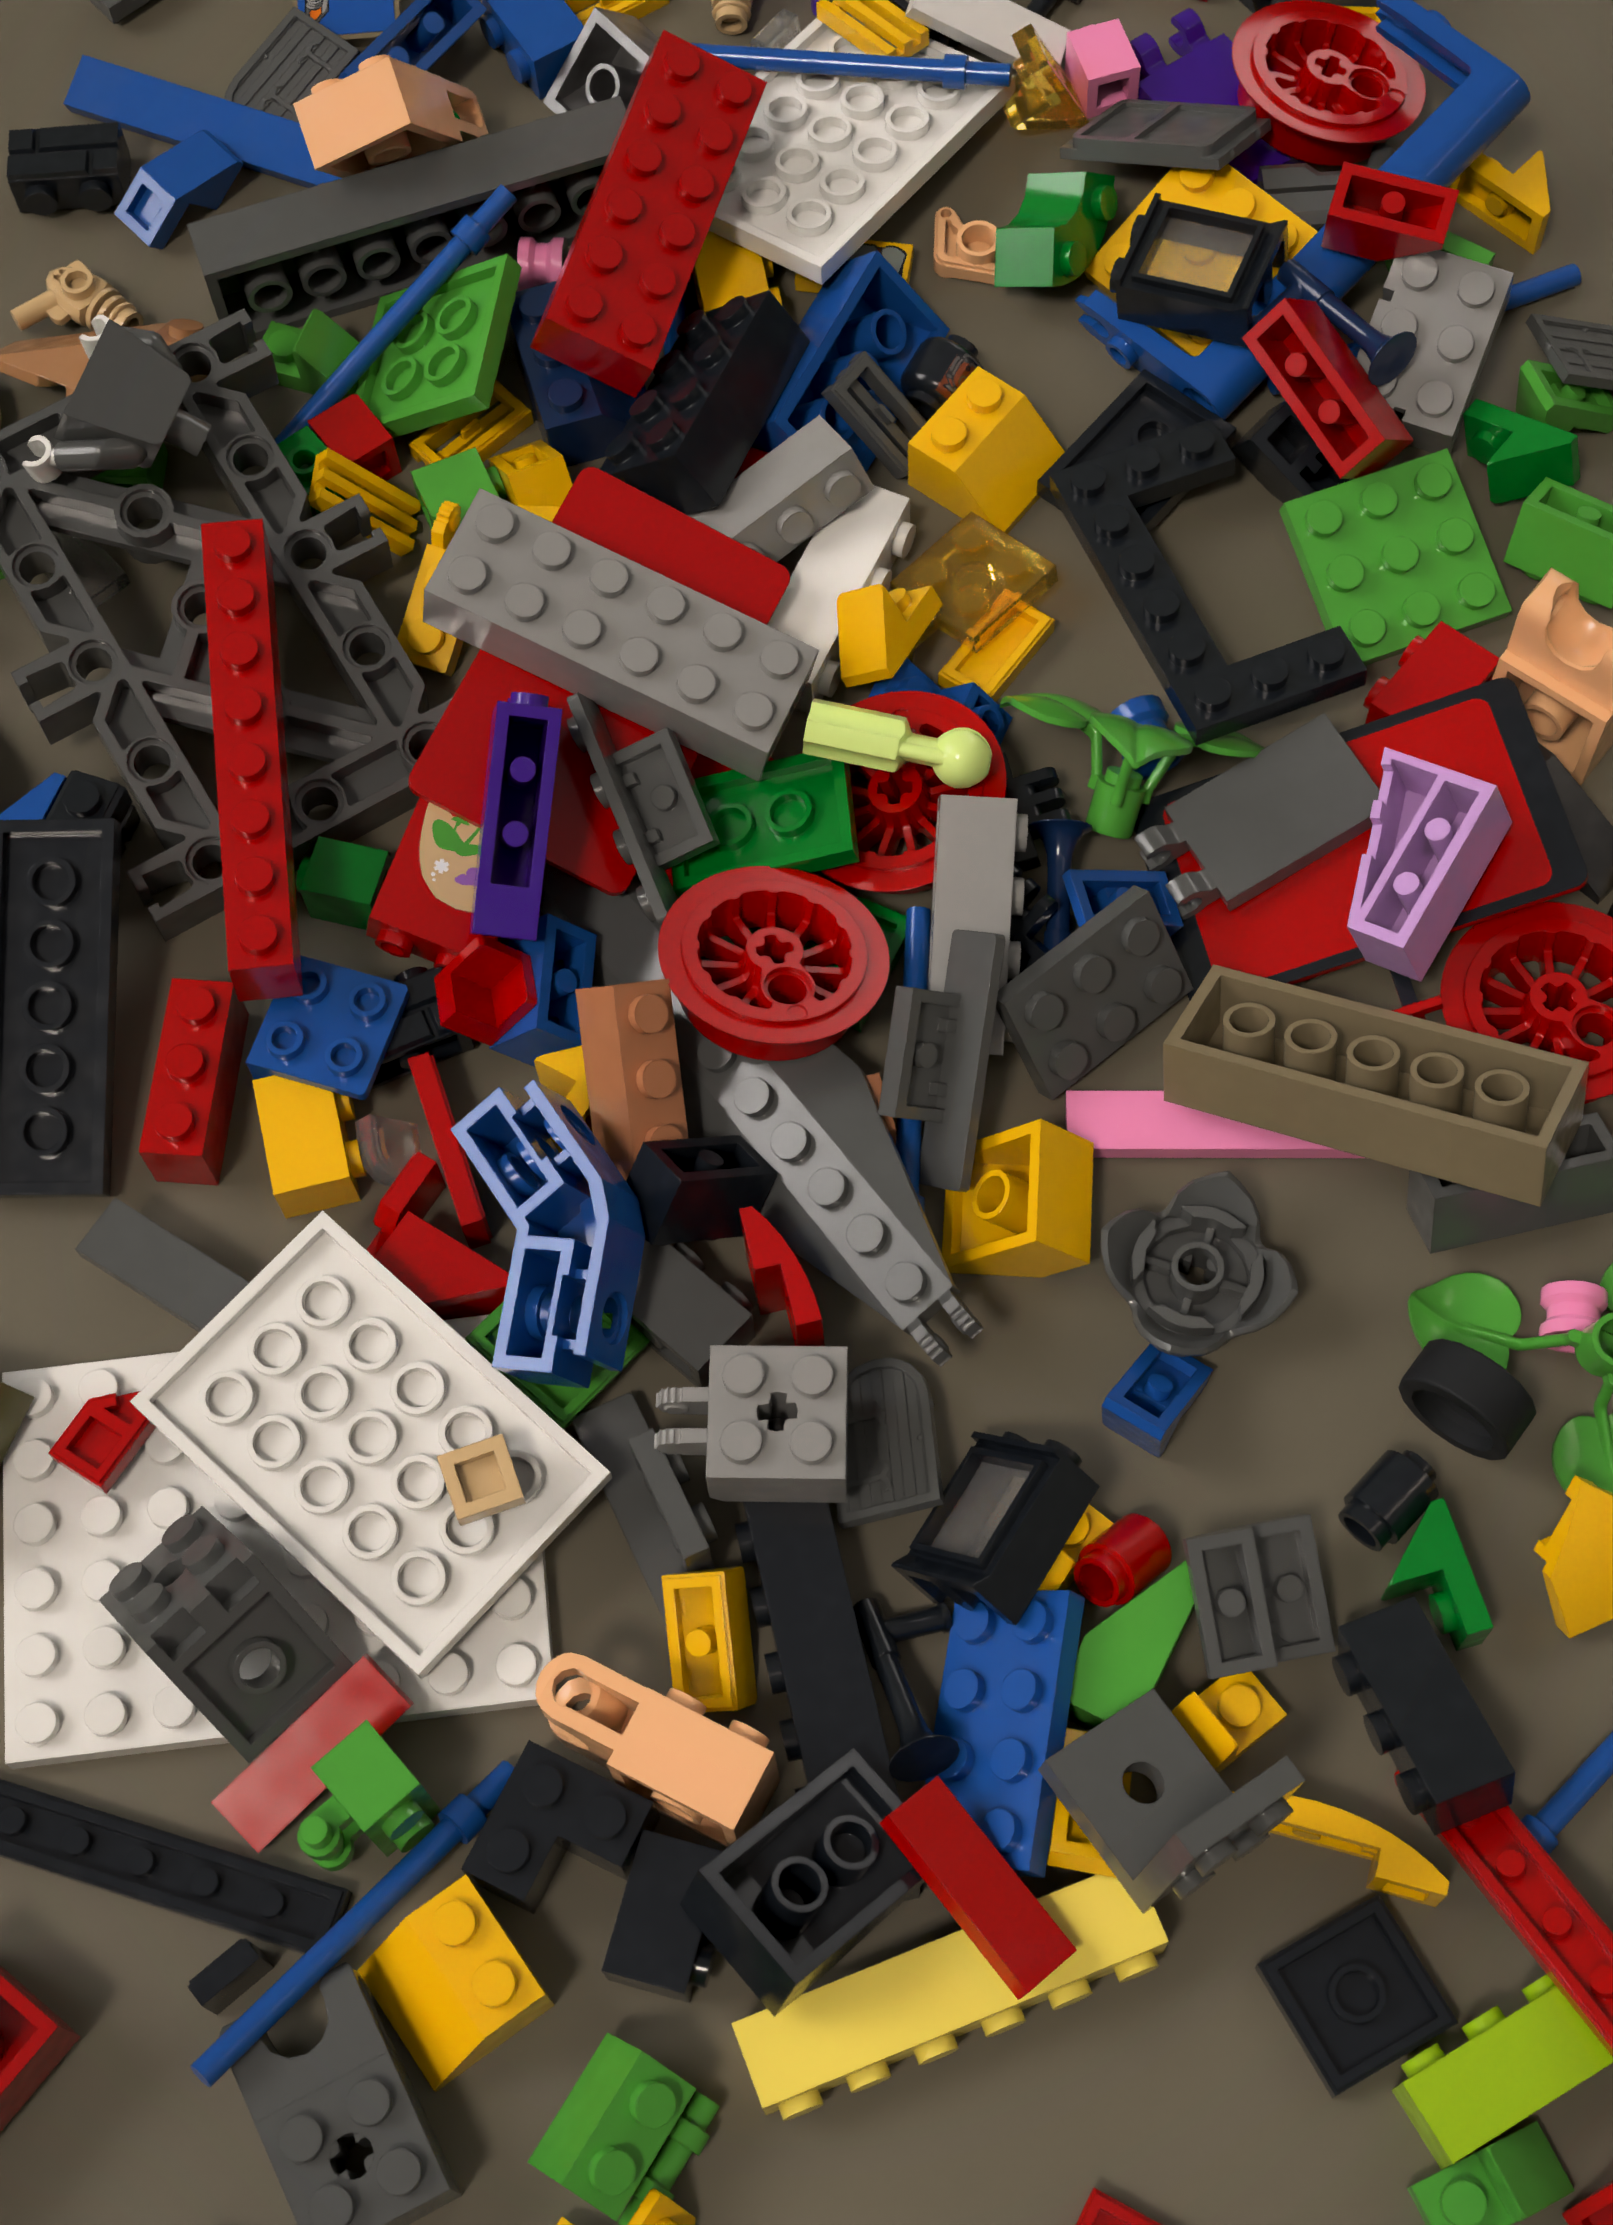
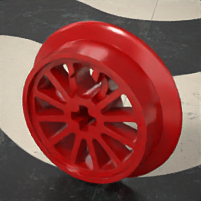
[1232,0,1426,166]
[801,691,1006,894]
[658,866,890,1061]
[1440,902,1613,1104]

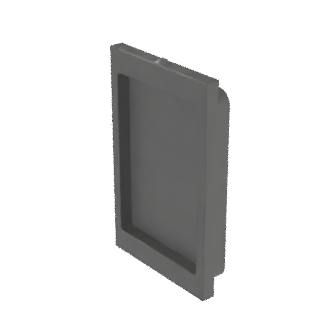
[1060,99,1271,170]

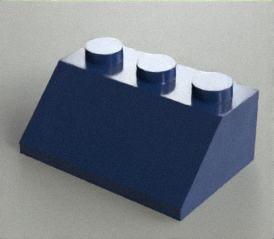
[508,281,646,467]

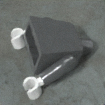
[22,315,212,483]

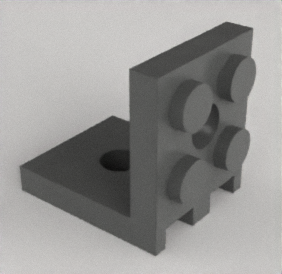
[99,1506,353,1763]
[1038,1688,1306,1914]

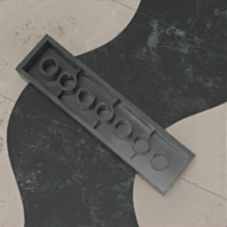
[186,96,626,340]

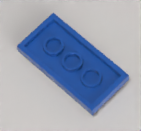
[925,1590,1085,1878]

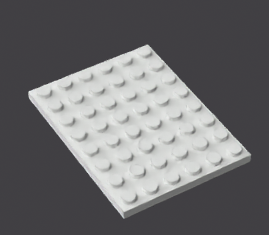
[2,1315,556,1769]

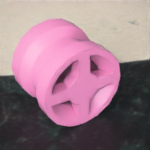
[517,237,568,291]
[1539,1280,1608,1353]

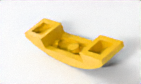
[1232,1791,1449,1907]

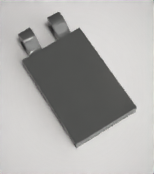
[1134,713,1380,920]

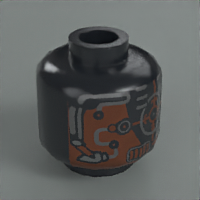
[901,334,984,421]

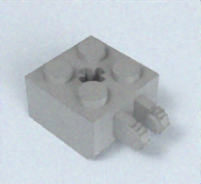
[654,1345,848,1503]

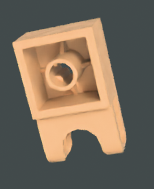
[293,55,489,178]
[1492,567,1613,785]
[535,1653,780,1848]

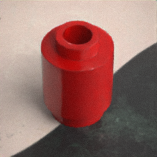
[1074,1513,1172,1607]

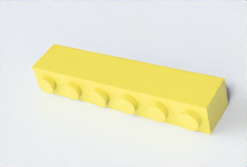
[731,1874,1169,2121]

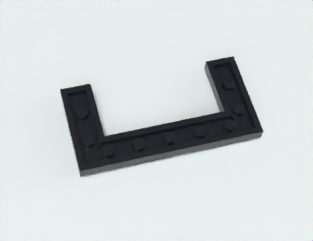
[1049,419,1367,745]

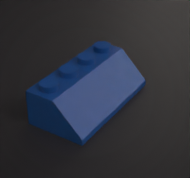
[752,250,950,472]

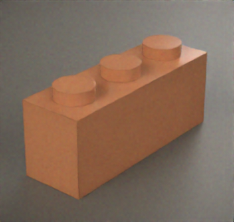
[575,978,689,1180]

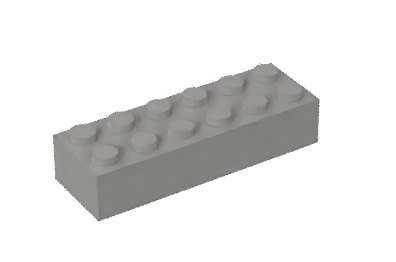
[423,488,819,782]

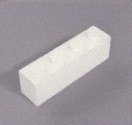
[768,485,916,714]

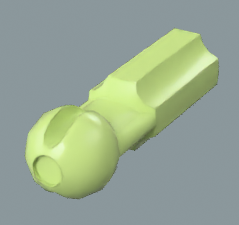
[802,698,992,789]

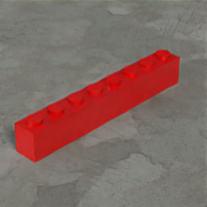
[201,518,303,1002]

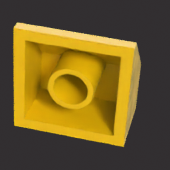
[908,366,1065,542]
[942,1119,1094,1278]
[357,1874,555,2092]

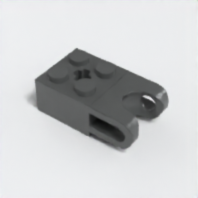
[219,1962,462,2225]

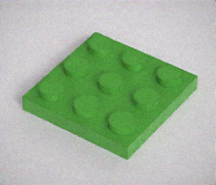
[355,253,522,438]
[1279,448,1512,666]

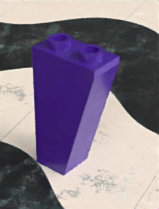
[469,692,562,942]

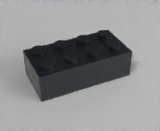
[600,290,810,515]

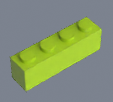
[1392,1974,1613,2170]

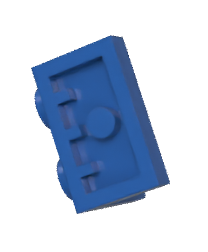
[245,955,410,1100]

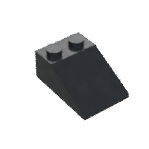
[679,1748,925,2017]

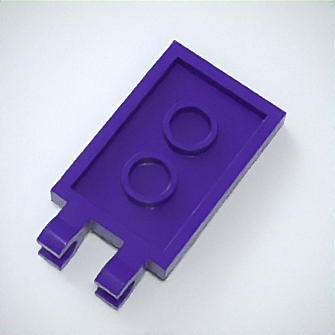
[1130,8,1307,185]

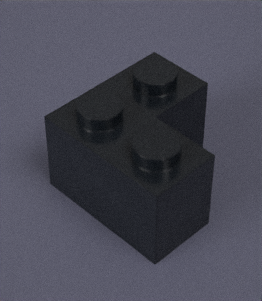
[461,1740,660,1914]

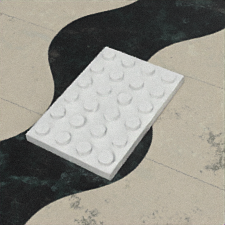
[709,12,1016,285]
[130,1210,612,1679]

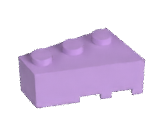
[1347,747,1512,982]

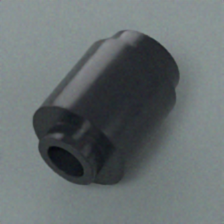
[1338,1450,1439,1551]

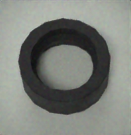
[1398,1339,1536,1460]

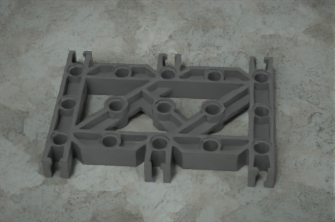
[0,308,452,942]

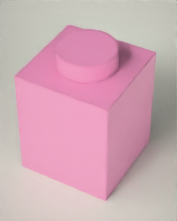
[1065,18,1141,119]

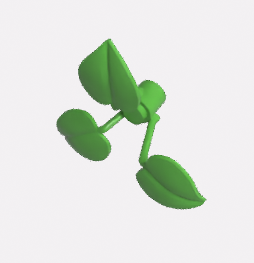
[1000,693,1265,839]
[1408,1263,1613,1493]

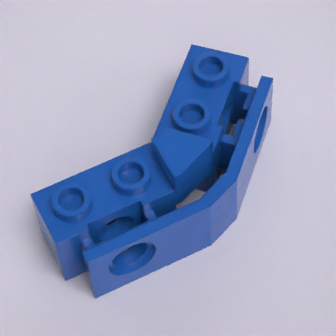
[451,1079,645,1389]

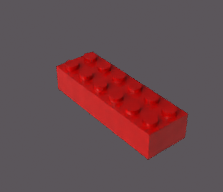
[530,29,767,398]

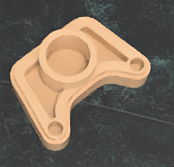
[933,207,1006,288]

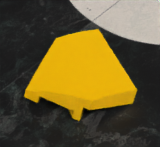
[1533,1475,1613,1639]

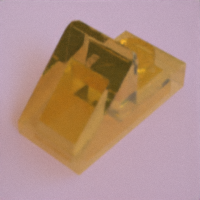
[1003,23,1089,130]

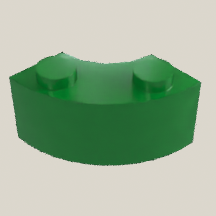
[994,171,1118,287]

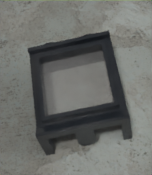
[1109,193,1288,348]
[891,1431,1100,1626]

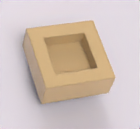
[437,1434,526,1526]

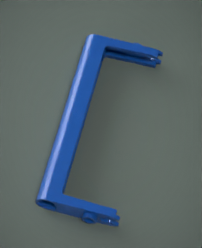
[1075,0,1531,420]

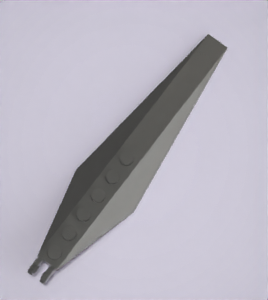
[540,862,984,1367]

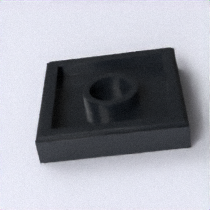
[1255,1894,1458,2098]

